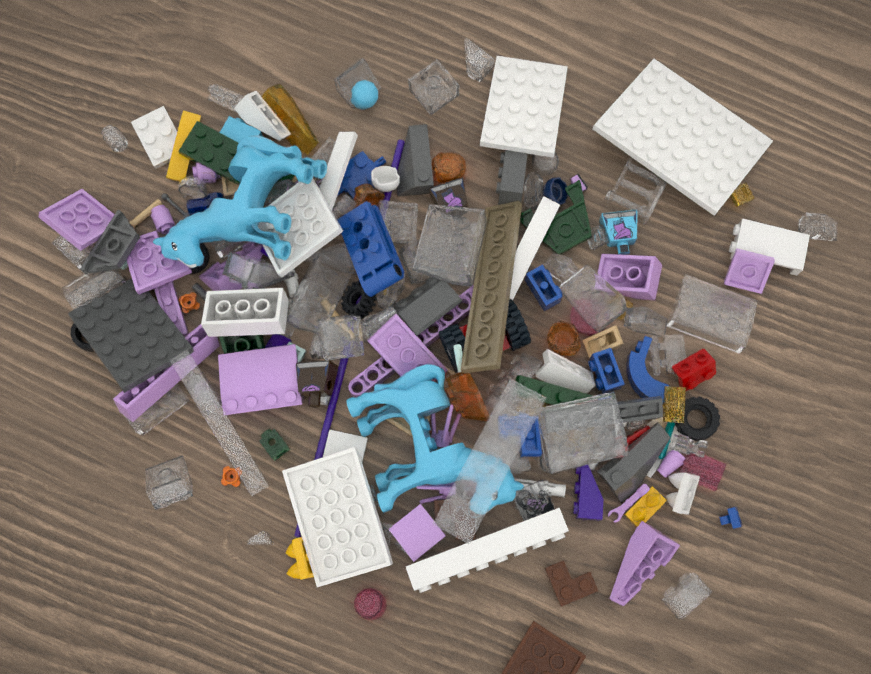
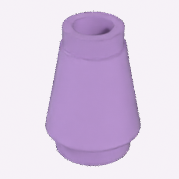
[657,448,686,478]

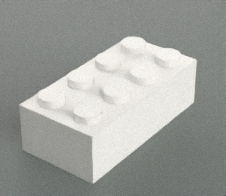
[201,288,289,337]

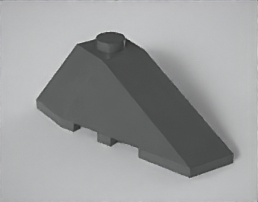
[597,422,670,503]

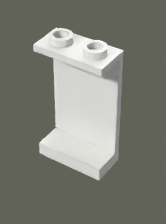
[729,219,810,276]

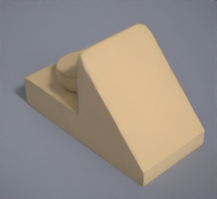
[583,325,624,358]

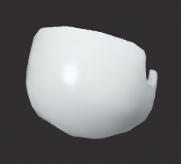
[371,166,400,192]

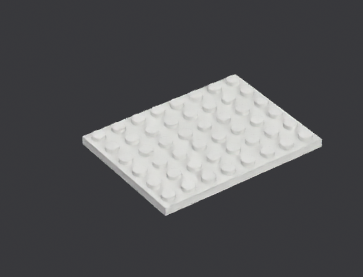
[593,59,773,216]

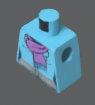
[599,210,637,255]

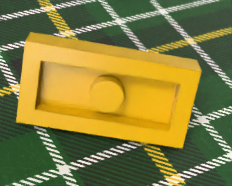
[624,486,667,527]
[285,537,314,580]

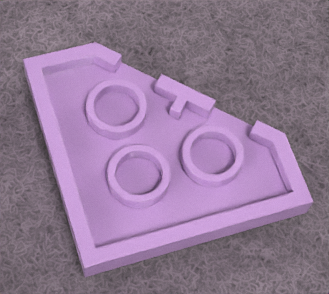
[126,238,192,294]

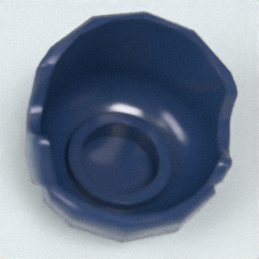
[543,177,568,205]

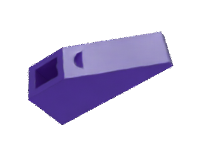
[573,457,604,521]

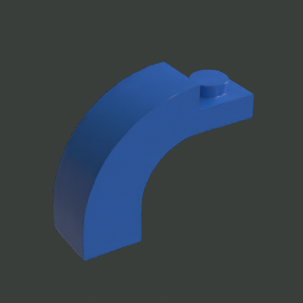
[626,336,669,402]

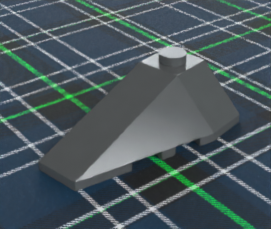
[397,124,434,197]

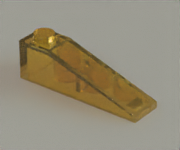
[261,83,319,155]

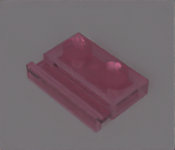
[679,448,726,491]

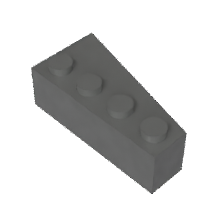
[496,150,528,205]

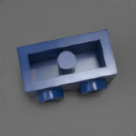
[524,265,563,311]
[588,348,624,394]

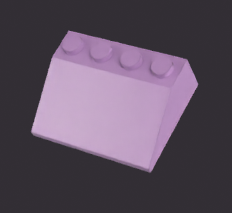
[218,344,304,415]

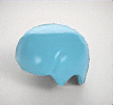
[351,80,378,110]

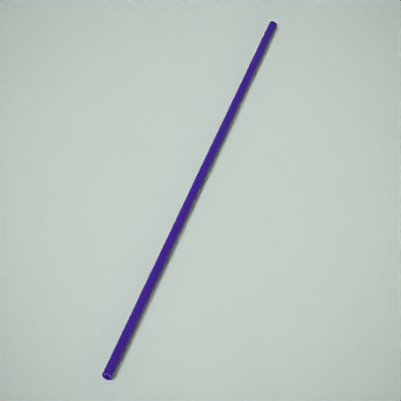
[294,140,405,538]

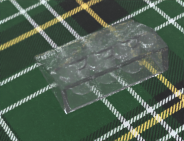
[413,204,487,287]
[667,274,758,353]
[536,391,629,473]

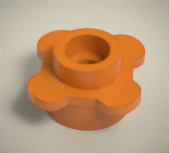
[179,292,200,314]
[221,466,242,487]

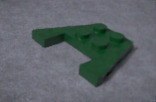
[520,180,592,256]

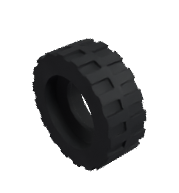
[674,397,720,441]

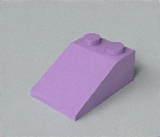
[594,254,662,300]

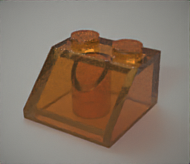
[445,371,491,422]

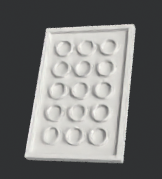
[480,56,568,158]
[282,447,393,587]

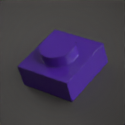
[265,334,292,348]

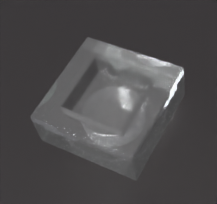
[588,225,609,250]

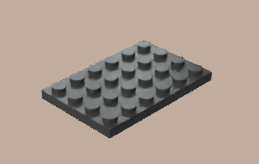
[68,278,194,393]

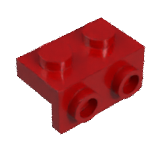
[672,349,716,393]

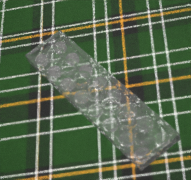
[433,379,547,545]

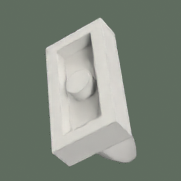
[666,472,700,515]

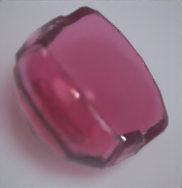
[354,588,387,620]

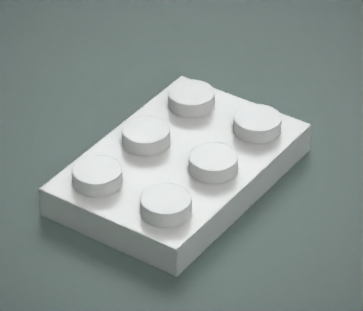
[131,106,177,169]

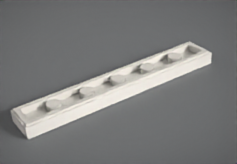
[319,132,358,210]
[509,196,560,300]

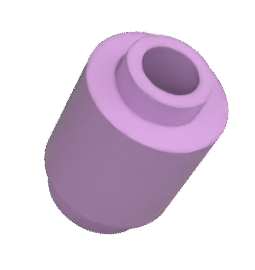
[151,205,175,234]

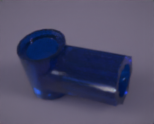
[187,192,224,216]

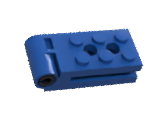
[337,201,404,297]

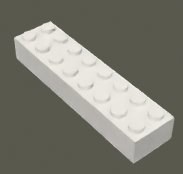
[406,508,569,593]

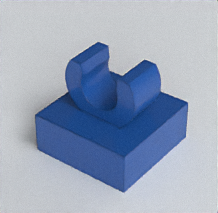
[719,507,742,529]

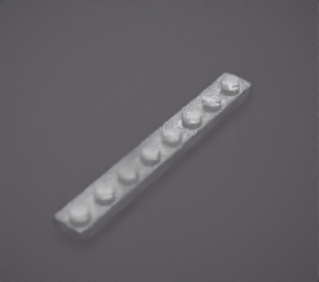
[170,350,269,496]

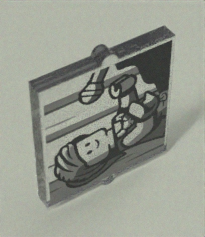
[514,479,556,521]

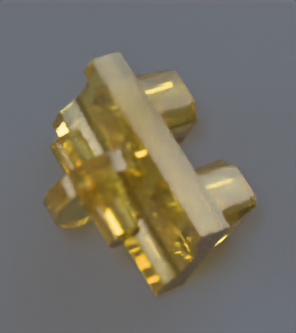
[663,386,686,423]

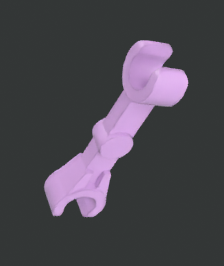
[607,484,650,523]

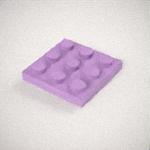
[39,189,115,251]

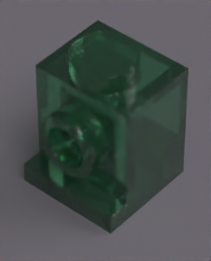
[259,429,290,461]

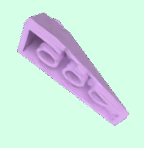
[199,242,263,291]
[610,521,680,606]

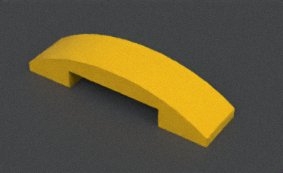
[166,110,201,183]

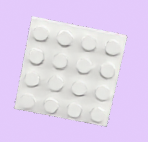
[258,179,343,277]

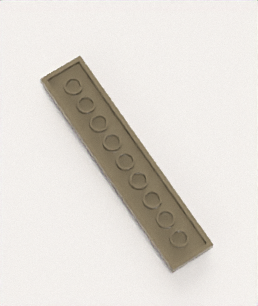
[461,200,522,374]

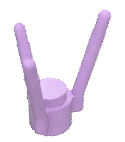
[431,404,461,447]
[416,482,456,504]

